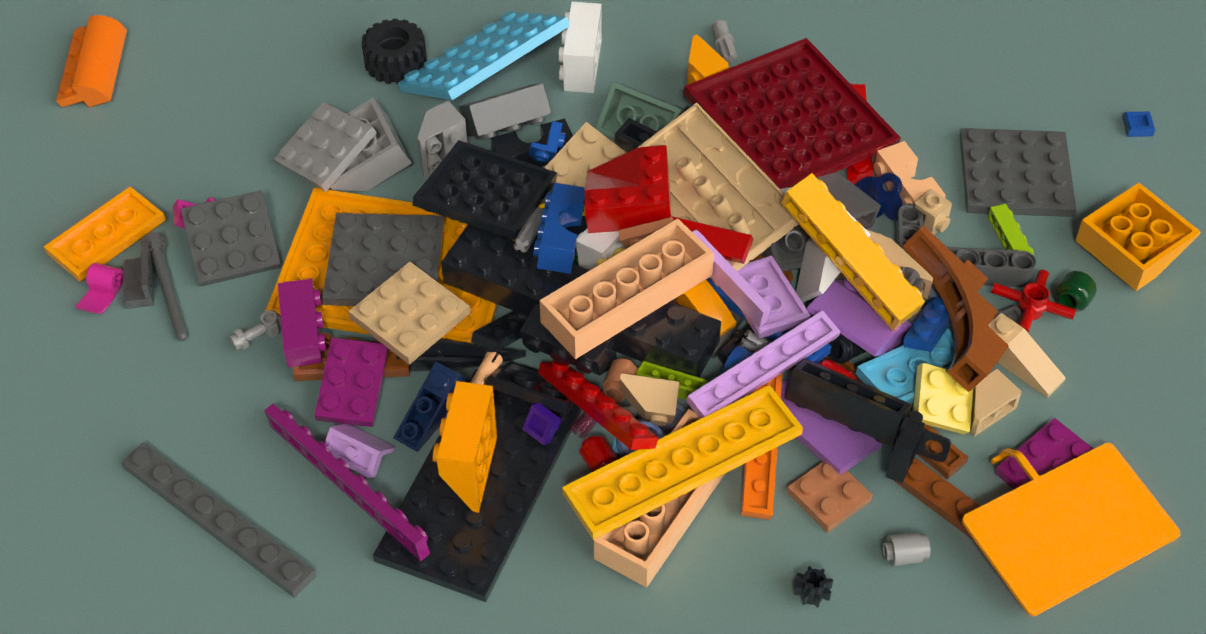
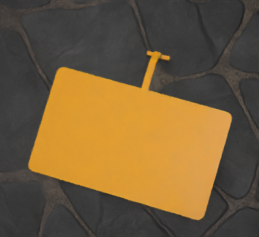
[962,443,1180,617]

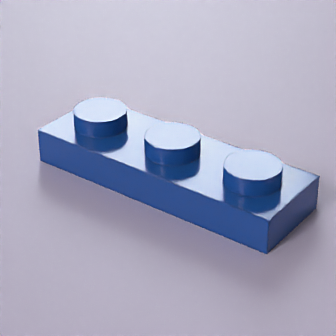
[904,297,951,352]

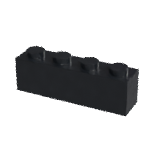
[785,358,912,446]

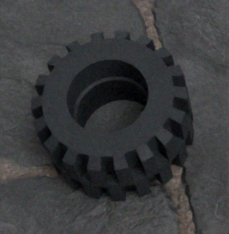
[361,18,427,84]

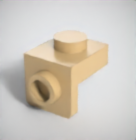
[914,189,952,235]

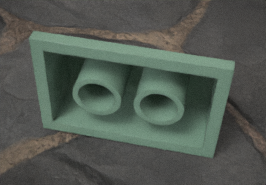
[595,82,685,138]

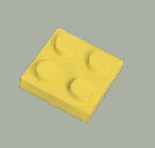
[913,363,974,435]

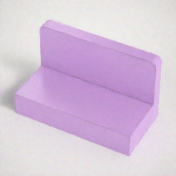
[325,424,395,478]

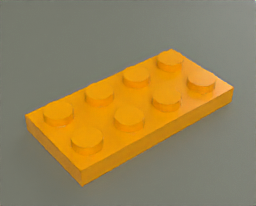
[43,187,166,282]

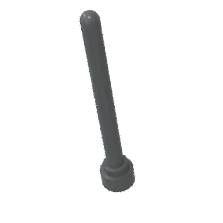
[141,232,188,341]

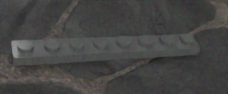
[121,443,316,598]

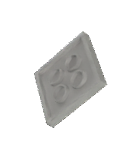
[273,102,377,192]

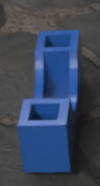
[533,183,585,274]

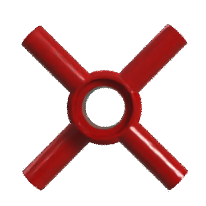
[991,269,1076,332]

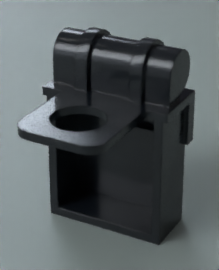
[885,411,951,484]

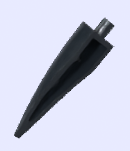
[396,338,526,371]

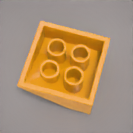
[1076,182,1201,291]
[433,381,497,513]

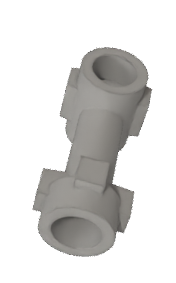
[229,310,281,351]

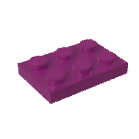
[314,338,389,427]
[995,418,1094,489]

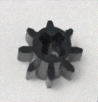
[794,566,833,607]

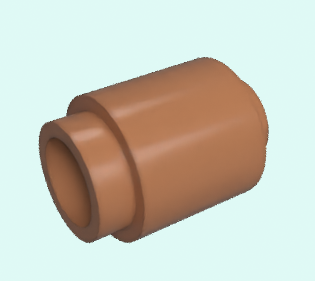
[602,358,638,402]

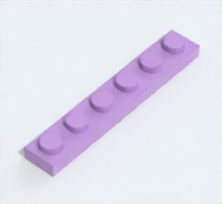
[686,310,841,419]

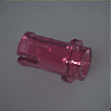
[571,412,598,439]

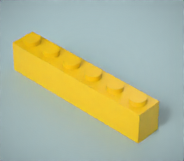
[781,174,925,331]

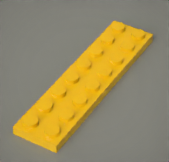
[562,385,803,540]

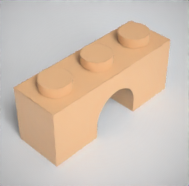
[874,141,946,219]

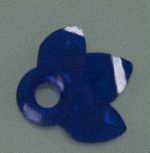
[855,173,903,221]

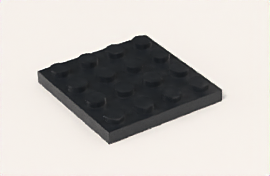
[412,140,557,240]

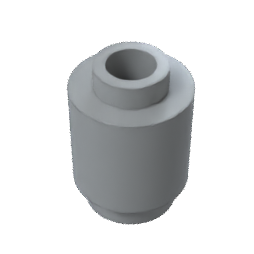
[882,532,930,566]

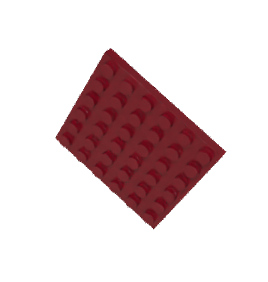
[683,38,901,189]

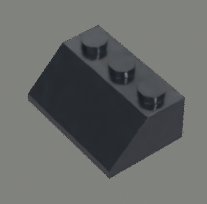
[520,304,617,376]

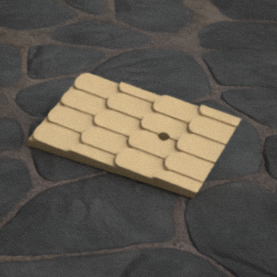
[637,103,799,287]

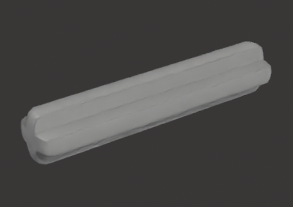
[513,206,543,253]

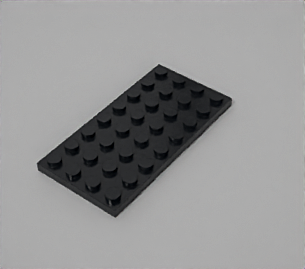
[373,370,581,602]

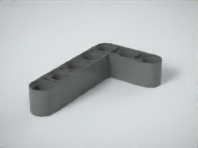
[895,203,1036,287]

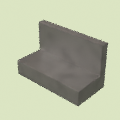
[123,242,154,309]

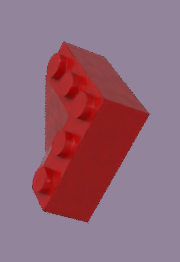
[585,145,671,233]

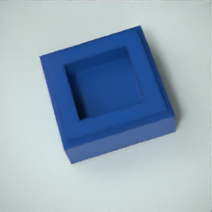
[1122,111,1155,137]

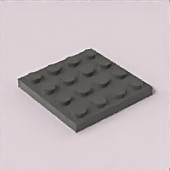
[960,128,1076,217]
[322,213,445,306]

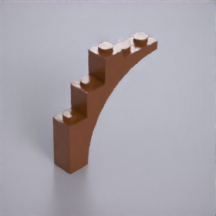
[902,225,1009,393]

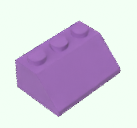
[807,278,913,356]

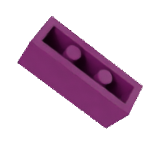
[278,279,326,368]

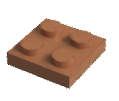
[787,462,873,533]

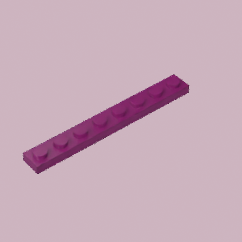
[264,404,430,561]

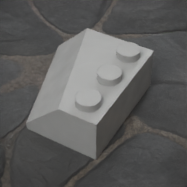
[330,97,412,191]

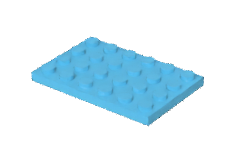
[397,11,570,100]

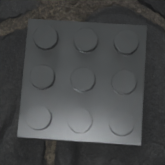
[181,190,281,287]

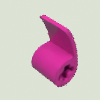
[75,263,123,314]

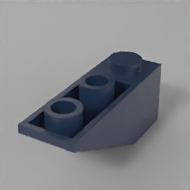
[393,361,470,452]

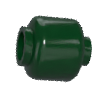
[1055,271,1097,312]

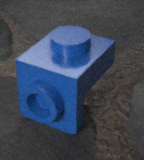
[528,121,566,162]

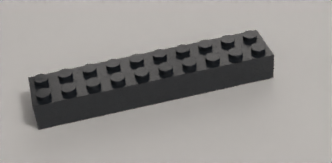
[441,225,721,378]

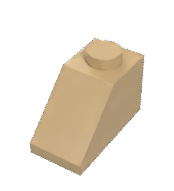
[970,369,1022,437]
[618,373,679,426]

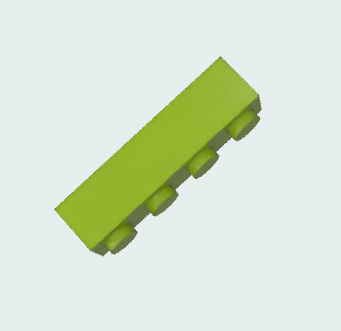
[988,204,1034,255]
[635,361,708,400]

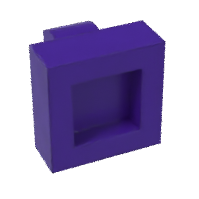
[522,402,562,445]

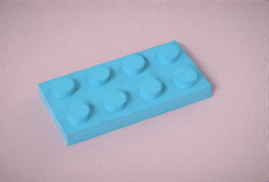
[855,328,955,404]

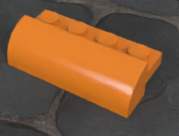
[56,15,127,107]

